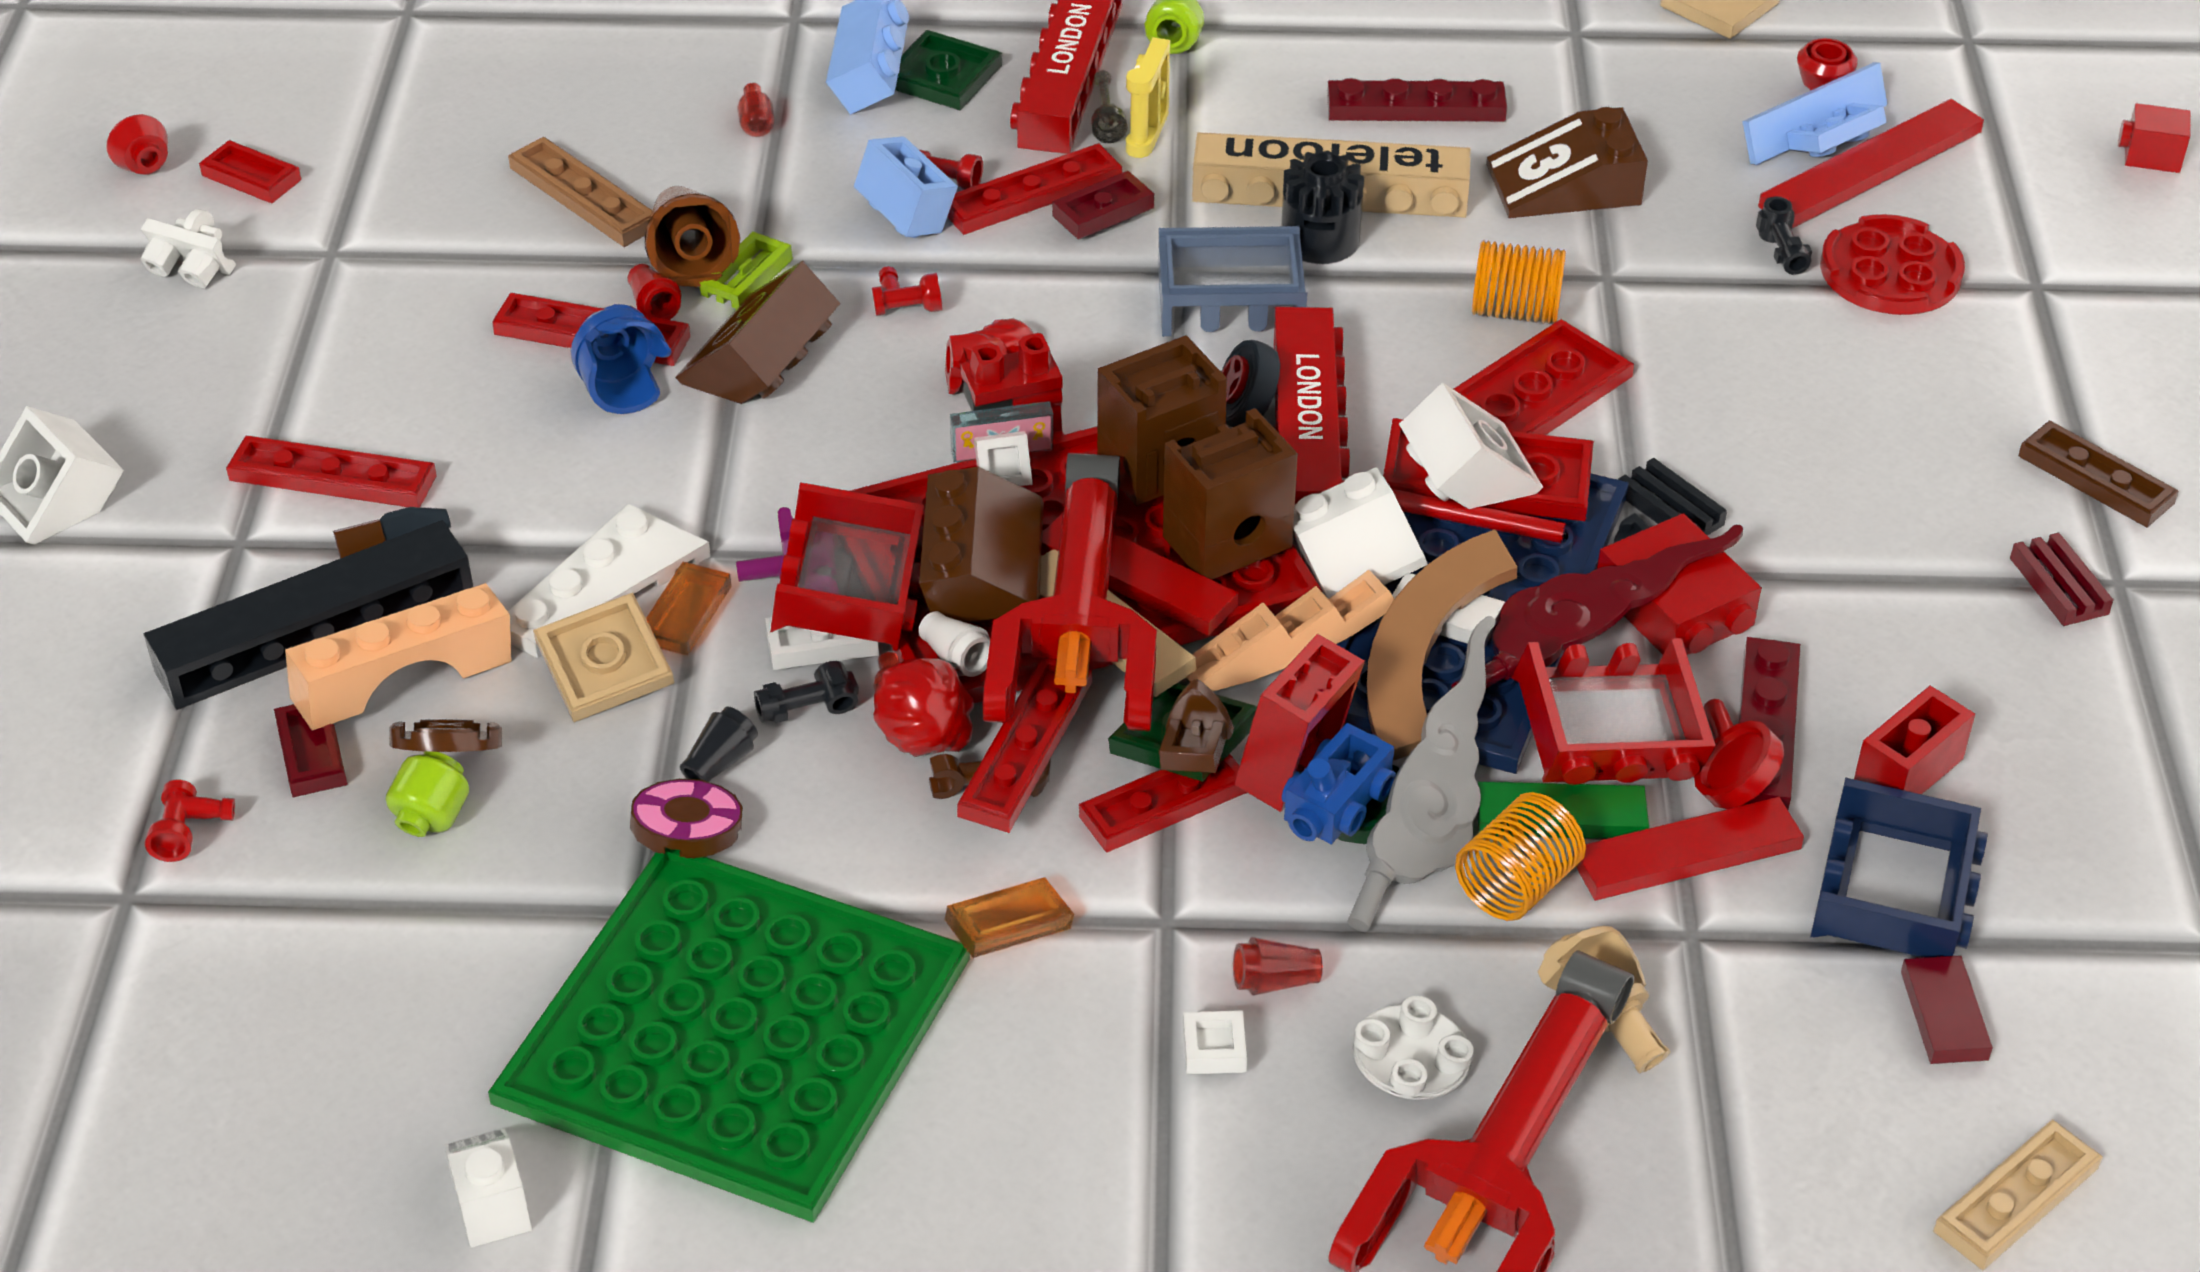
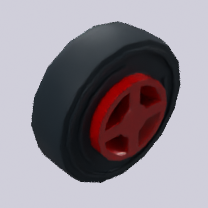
[1221,340,1280,427]

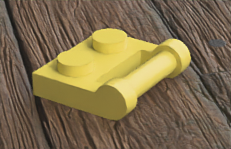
[1126,37,1170,158]

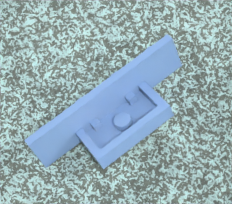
[1742,62,1887,165]

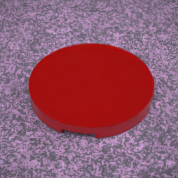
[1820,214,1965,315]

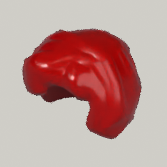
[873,658,974,757]

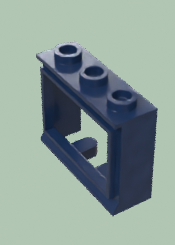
[1810,777,1988,958]

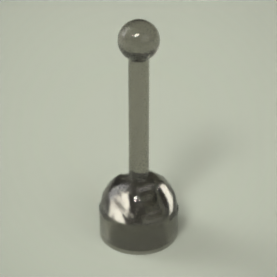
[1091,70,1128,143]

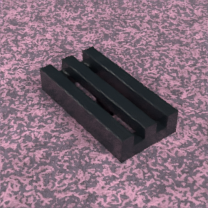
[1618,458,1727,536]

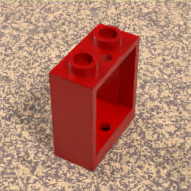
[1234,633,1365,812]

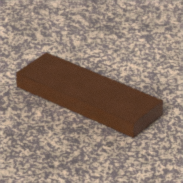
[2018,420,2179,528]

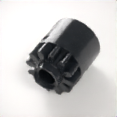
[1281,151,1364,264]

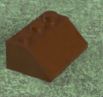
[675,260,841,404]
[919,467,1044,623]

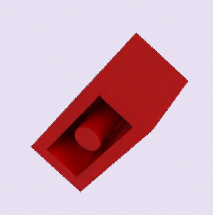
[1854,685,1976,794]

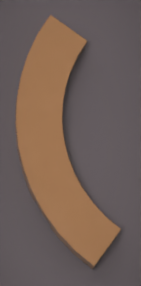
[1366,529,1517,761]

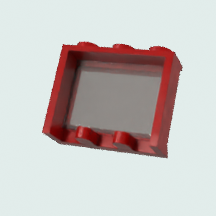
[770,482,924,651]
[1512,638,1716,785]

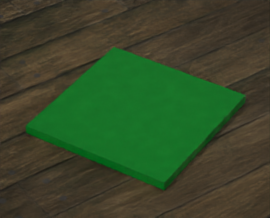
[488,847,970,1223]

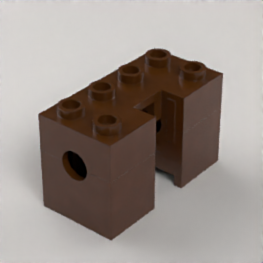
[1097,335,1298,580]

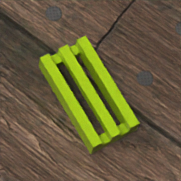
[700,231,793,309]

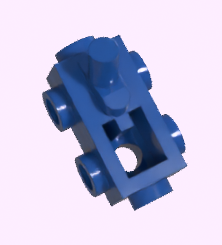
[1281,723,1396,845]

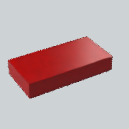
[199,140,301,204]

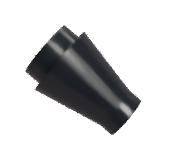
[680,706,758,782]

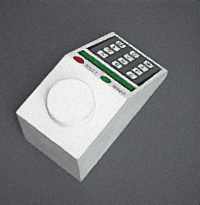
[444,1128,532,1248]

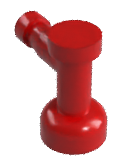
[920,150,983,190]
[872,266,943,316]
[145,779,235,862]

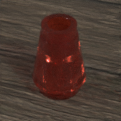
[1233,937,1323,996]

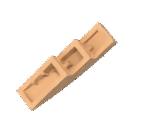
[1186,570,1394,691]

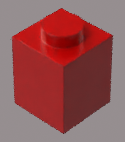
[2118,103,2191,173]

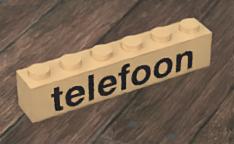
[1192,132,1471,218]

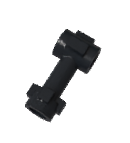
[1756,197,1812,275]
[754,661,859,723]

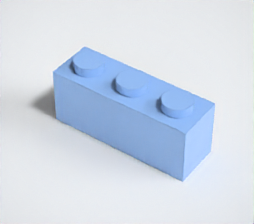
[826,0,909,115]

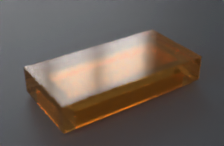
[646,562,732,656]
[944,877,1074,958]

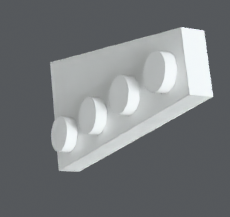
[508,504,711,658]

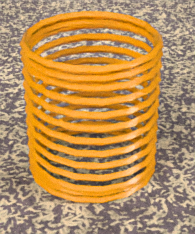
[1472,240,1566,324]
[1455,792,1586,921]

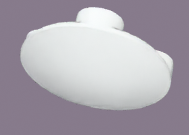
[1352,996,1474,1100]

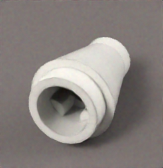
[919,611,990,677]

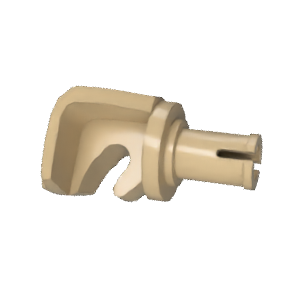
[1538,926,1670,1073]

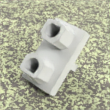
[140,209,236,289]

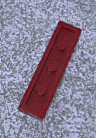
[1327,78,1507,122]
[1738,637,1801,810]

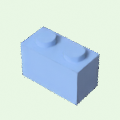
[853,136,958,238]

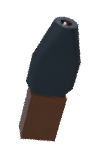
[333,507,451,558]

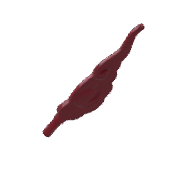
[1451,525,1743,689]

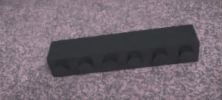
[143,520,473,710]

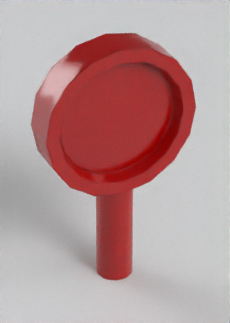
[1694,699,1784,809]

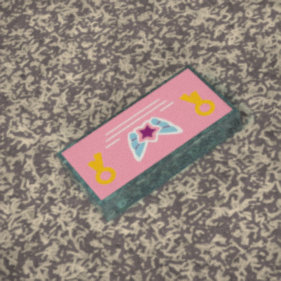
[950,401,1053,463]

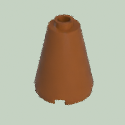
[645,186,741,287]

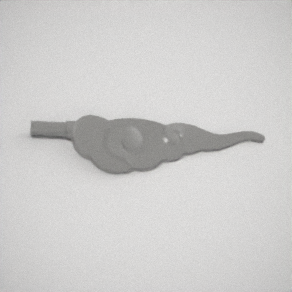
[1347,616,1496,932]

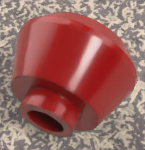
[1797,38,1858,91]
[106,114,168,174]

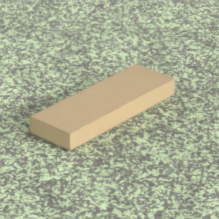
[1933,1119,2103,1270]

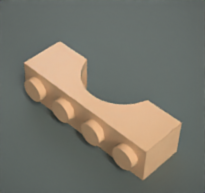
[285,583,512,731]

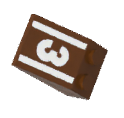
[1486,107,1648,218]

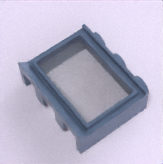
[1158,226,1307,337]

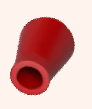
[627,264,682,320]

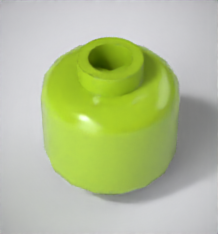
[1144,0,1204,54]
[385,751,469,837]

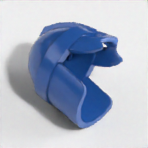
[571,304,672,414]

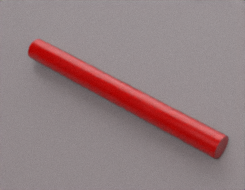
[1391,488,1566,543]

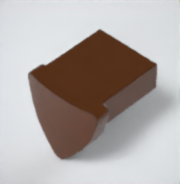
[1159,680,1234,773]

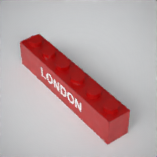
[1010,0,1123,154]
[1273,307,1350,504]

